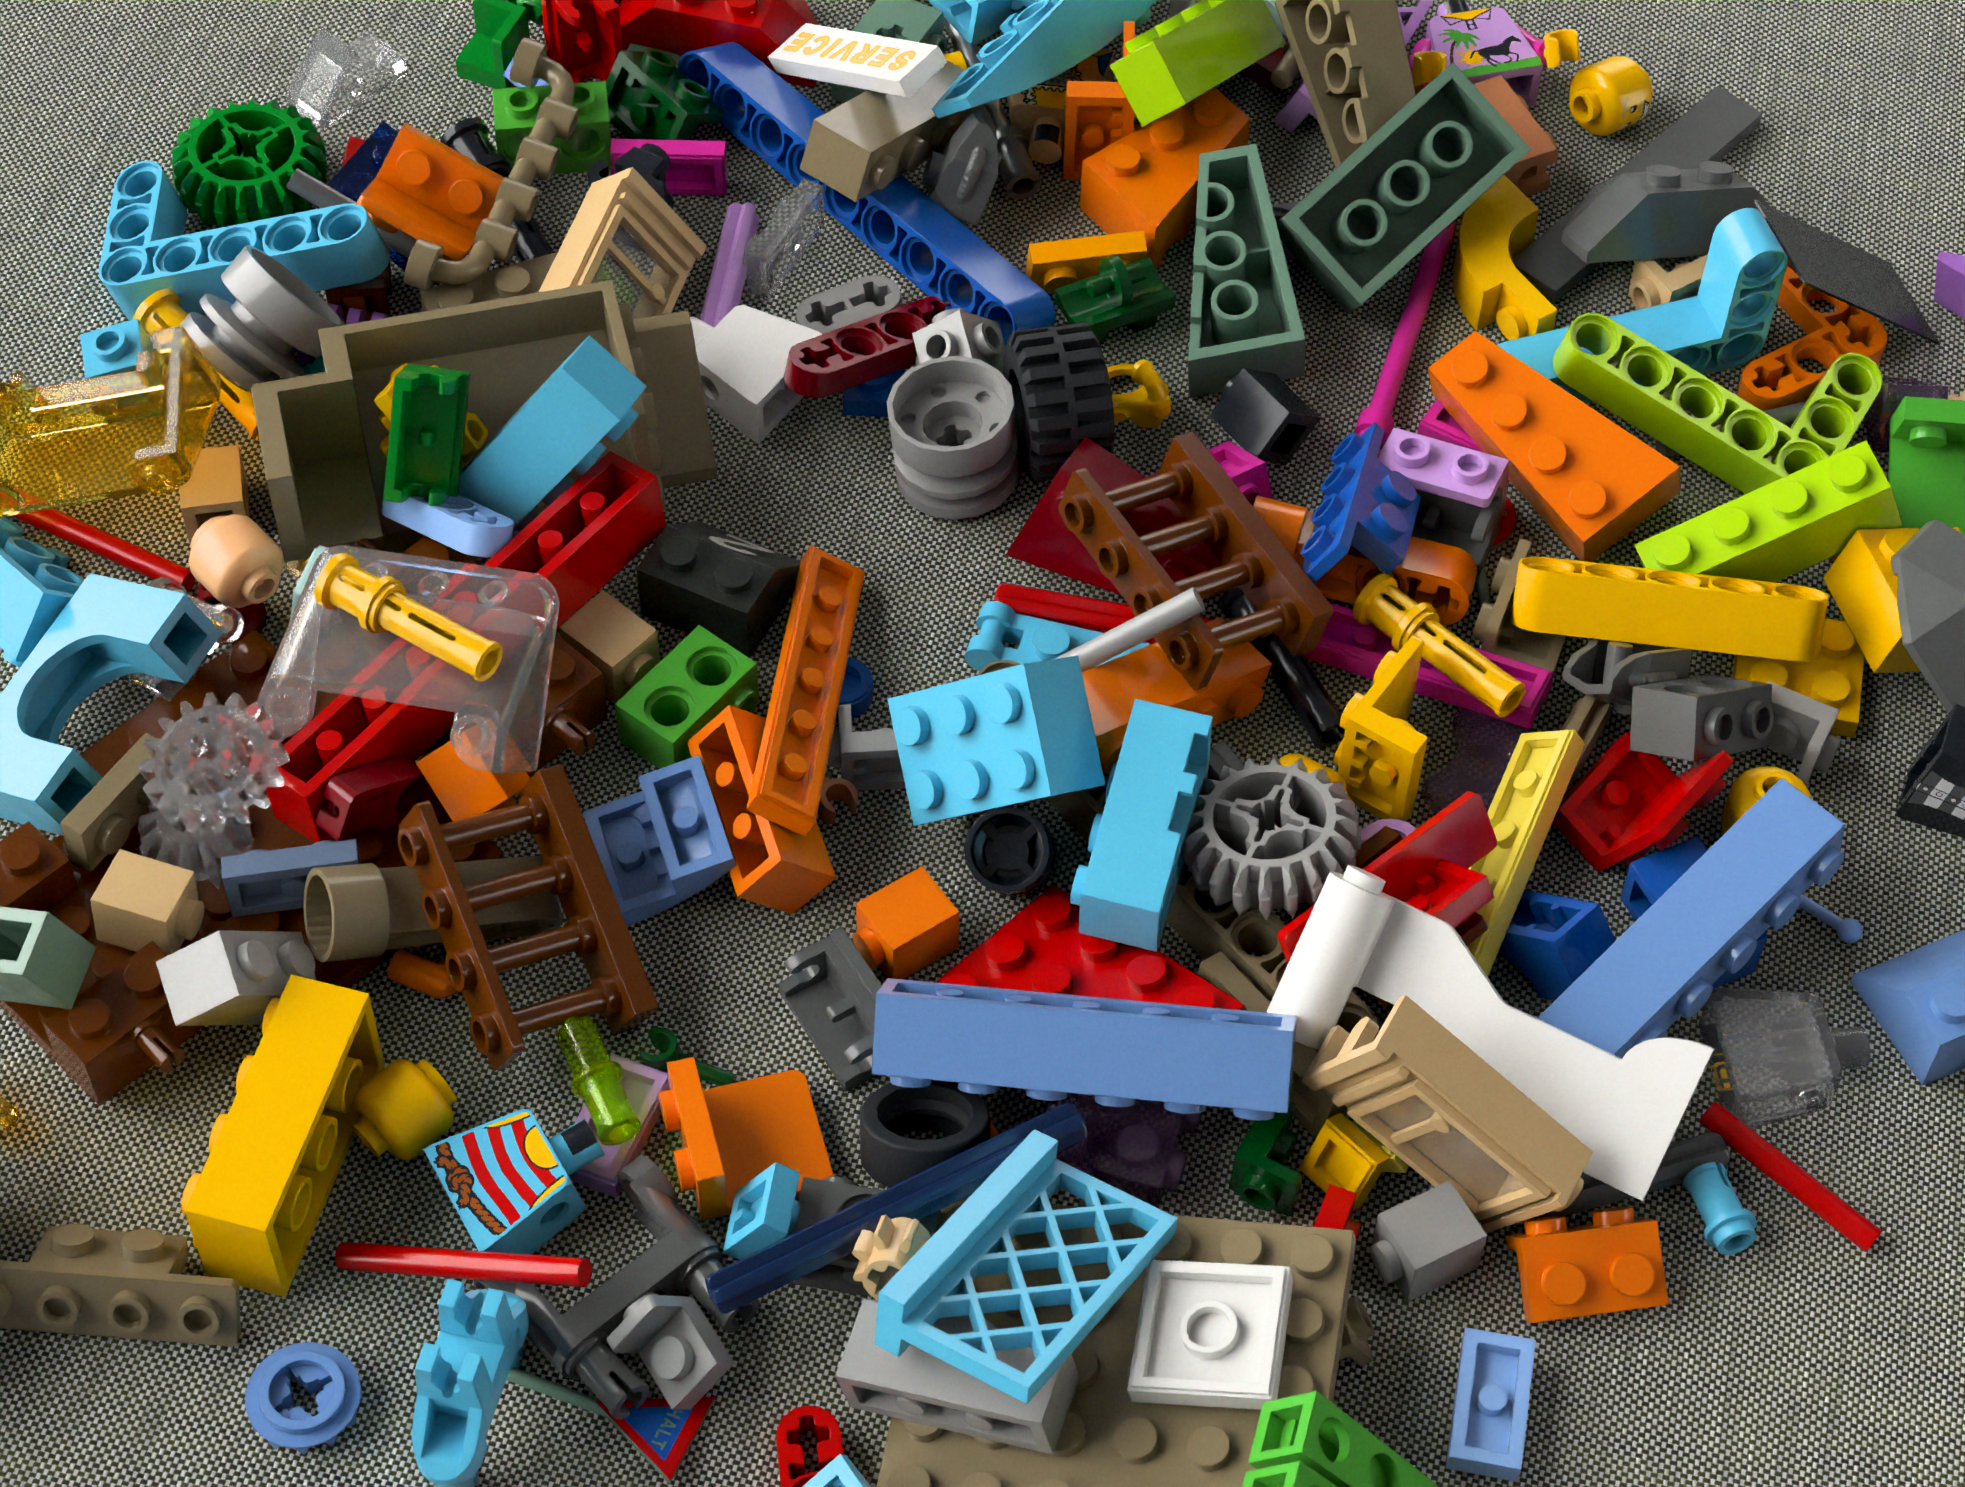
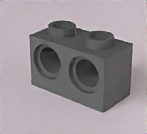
[1630,674,1774,761]

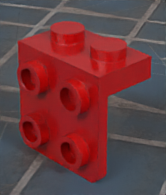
[1552,731,1734,872]

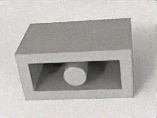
[156,930,316,1026]

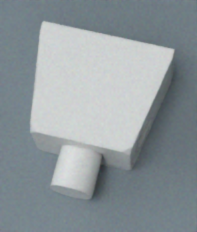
[690,305,822,444]

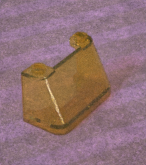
[0,326,221,519]

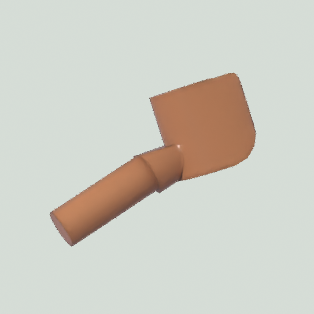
[818,773,858,824]

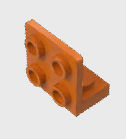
[1063,21,1142,180]
[356,123,504,261]

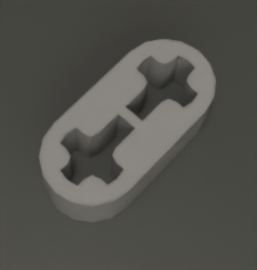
[796,275,901,334]

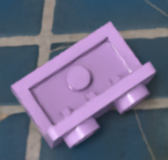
[1377,427,1509,516]

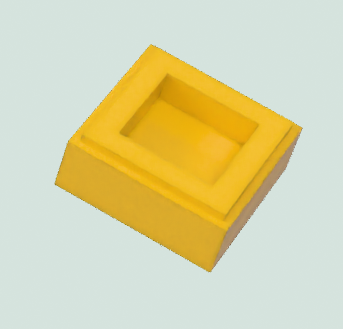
[1298,1113,1391,1211]

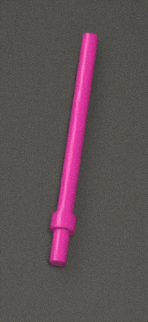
[1354,221,1456,448]

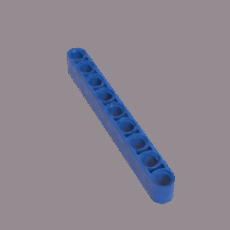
[678,42,1056,347]

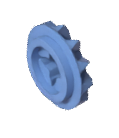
[245,1342,363,1455]

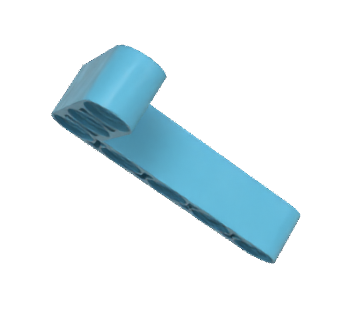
[99,161,390,320]
[1497,208,1788,404]

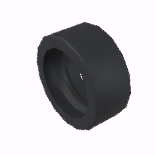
[860,1080,990,1188]

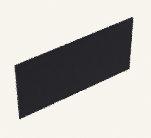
[1754,199,1940,345]

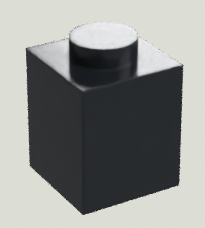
[1210,368,1321,465]

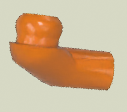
[387,949,462,999]

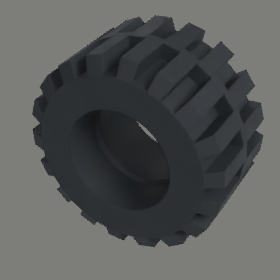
[1003,322,1115,483]

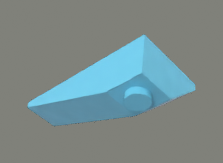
[0,514,98,667]

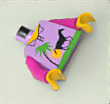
[1408,0,1581,106]

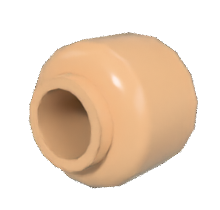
[188,514,284,608]

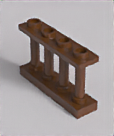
[1058,431,1334,690]
[398,764,659,1071]

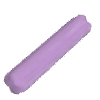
[700,202,760,327]

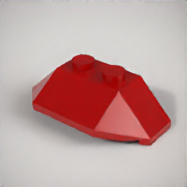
[619,0,819,88]

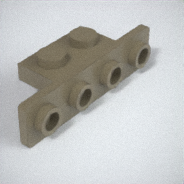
[0,1223,241,1347]

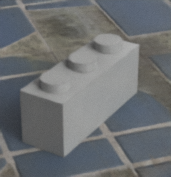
[835,1299,1080,1455]

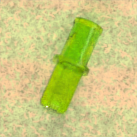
[556,1016,642,1146]

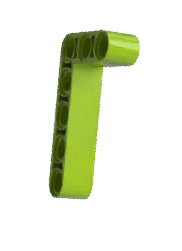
[1552,313,1883,494]

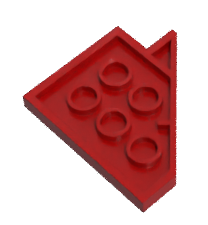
[936,885,1245,1011]

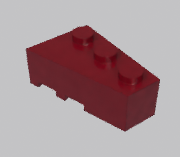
[1005,437,1222,595]

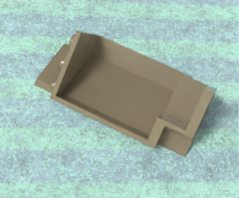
[251,280,717,568]

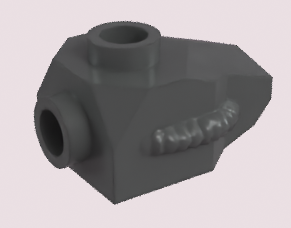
[921,108,1002,226]
[1562,638,1692,715]

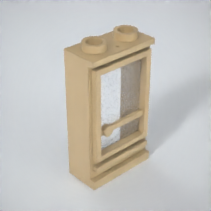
[539,167,707,319]
[1301,995,1593,1233]

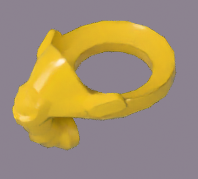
[1107,359,1172,429]

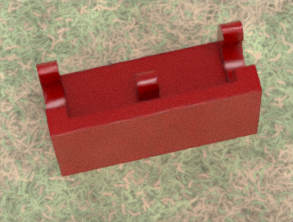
[541,0,623,83]

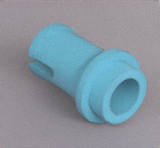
[1683,1162,1758,1255]

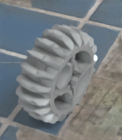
[1182,754,1361,920]

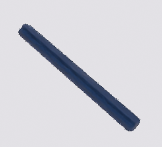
[705,1102,1087,1314]

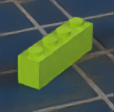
[1110,0,1286,127]
[1634,440,1902,582]

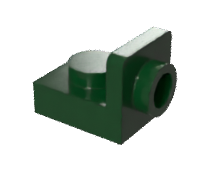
[1229,1101,1303,1216]

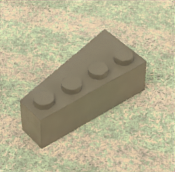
[1275,0,1416,168]

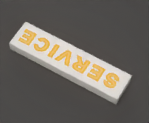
[768,23,947,98]

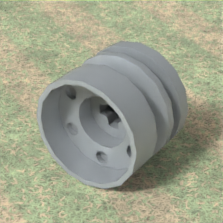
[180,245,345,393]
[886,356,1021,520]

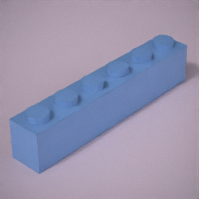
[1538,778,1845,1059]
[872,978,1297,1120]

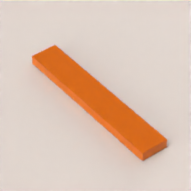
[746,545,865,837]

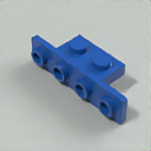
[1300,423,1422,583]

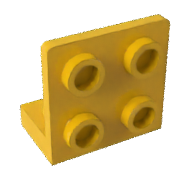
[1333,635,1428,822]

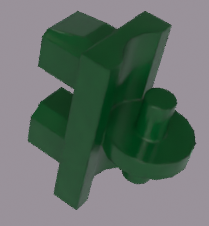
[1055,254,1176,345]

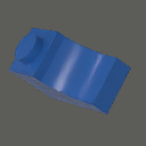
[1498,890,1615,1001]

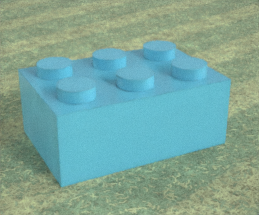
[887,655,1105,826]

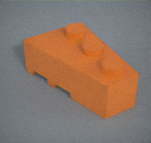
[1080,87,1250,270]

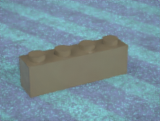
[799,60,987,202]

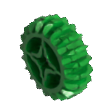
[171,96,328,228]

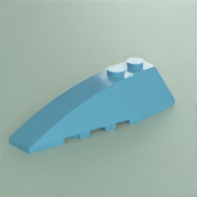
[932,0,1159,118]

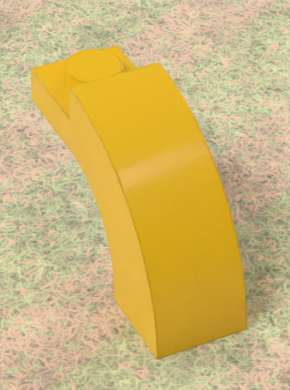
[1452,175,1557,340]

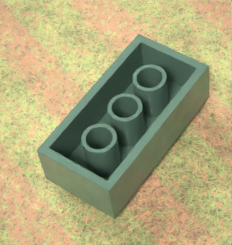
[1277,62,1531,315]

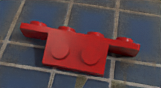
[1277,791,1497,963]

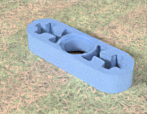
[382,484,514,558]

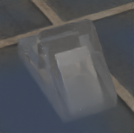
[285,28,407,130]

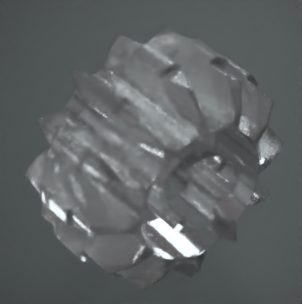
[138,777,254,889]

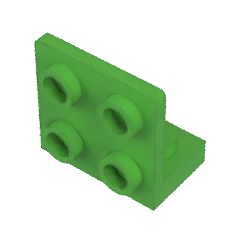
[1888,396,1965,535]

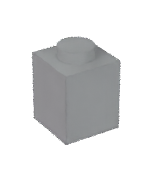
[1370,1180,1487,1302]

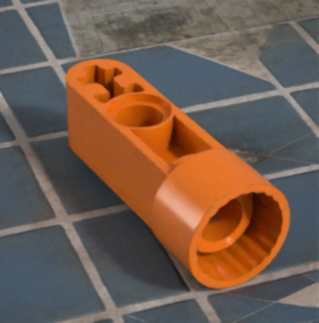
[1253,495,1477,625]

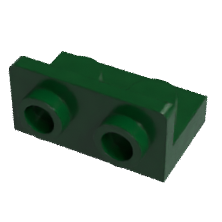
[606,48,725,140]

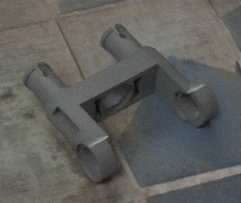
[474,1155,760,1420]

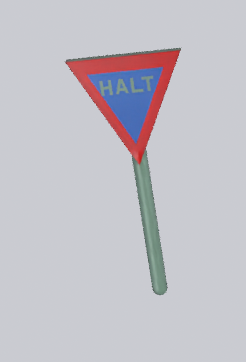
[506,1368,715,1484]

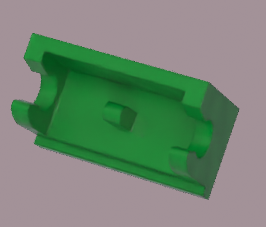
[383,363,471,506]

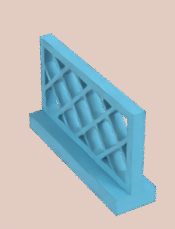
[874,1129,1178,1404]

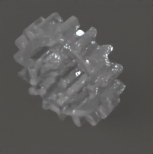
[139,692,289,834]

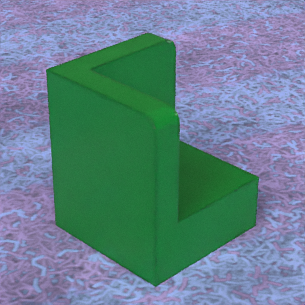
[455,0,530,89]

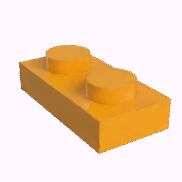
[1025,230,1148,293]

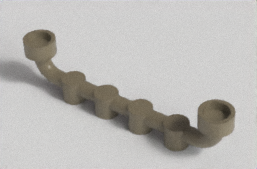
[404,37,580,292]

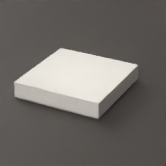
[1127,1260,1294,1410]

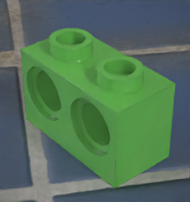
[492,81,611,174]
[615,625,759,769]

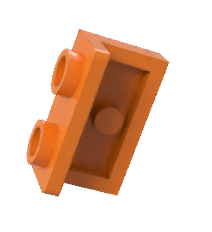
[1506,1206,1669,1323]

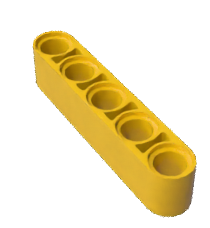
[1510,556,1829,662]

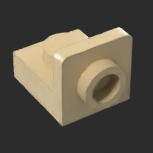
[1629,254,1708,310]

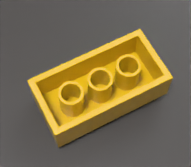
[181,974,385,1297]

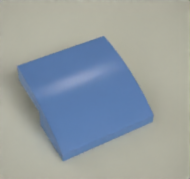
[583,755,736,926]

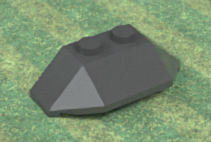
[1561,161,1770,264]
[1891,520,1965,714]

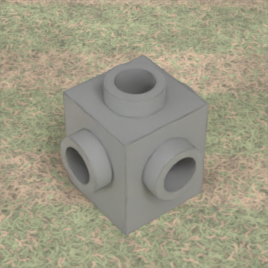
[912,308,1006,376]

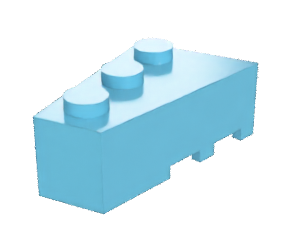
[1070,699,1213,952]

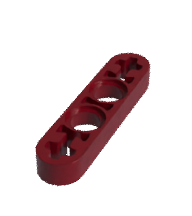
[784,295,951,398]

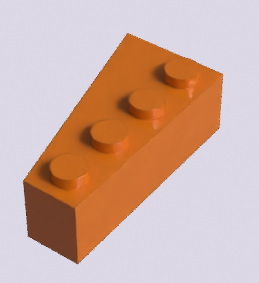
[1428,331,1681,562]

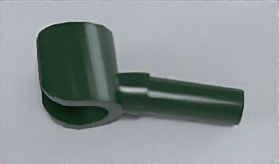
[639,1027,736,1086]

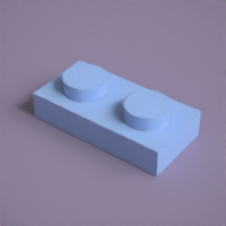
[1446,1327,1536,1481]

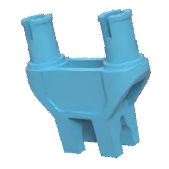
[411,1279,529,1487]

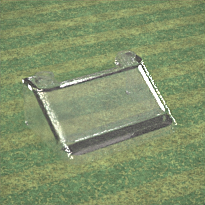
[253,545,559,773]

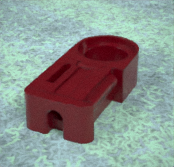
[316,755,434,841]

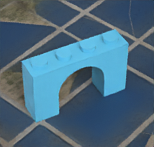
[0,573,222,836]

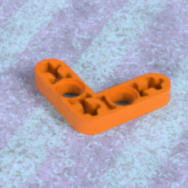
[1737,260,1888,411]

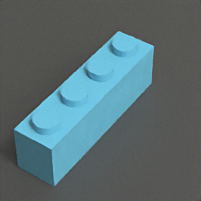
[458,335,647,536]

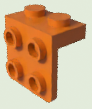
[658,1057,833,1221]

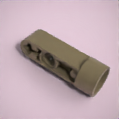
[303,856,564,962]

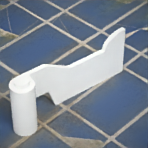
[1266,865,1714,1201]

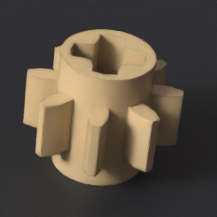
[852,1215,931,1301]

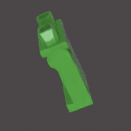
[1242,1391,1438,1487]

